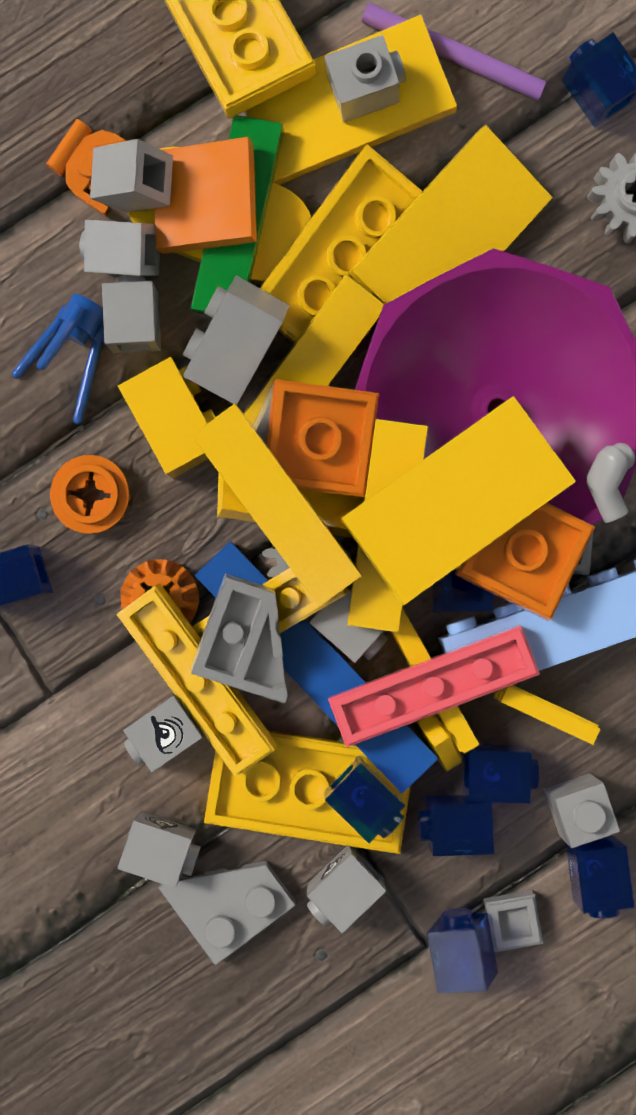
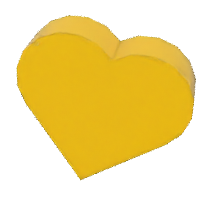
[414,714,462,772]

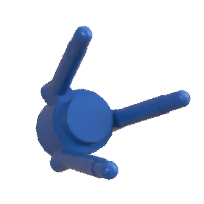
[12,293,104,424]

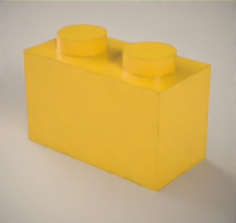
[118,357,216,479]

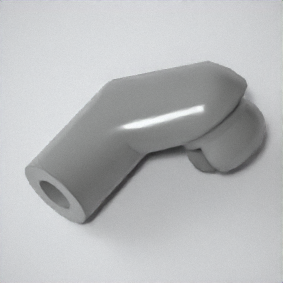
[587,443,635,523]

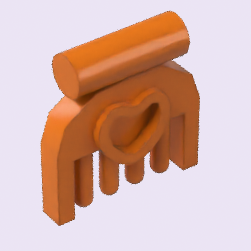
[45,119,126,217]

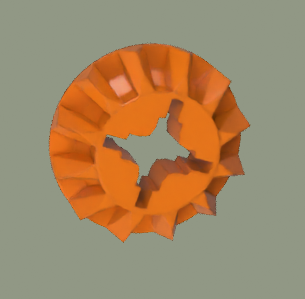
[50,455,131,534]
[120,559,199,623]

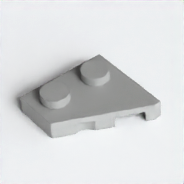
[191,573,288,703]
[158,861,296,965]

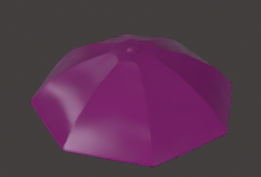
[355,248,636,525]

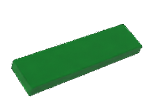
[191,115,284,315]

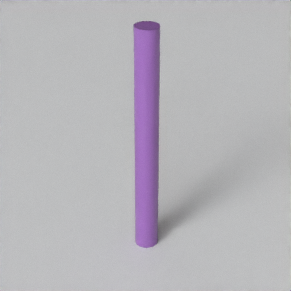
[362,2,547,101]

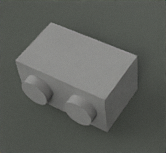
[183,275,290,404]

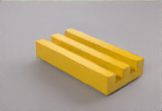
[494,685,600,745]

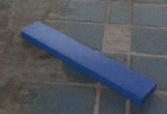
[195,541,438,793]

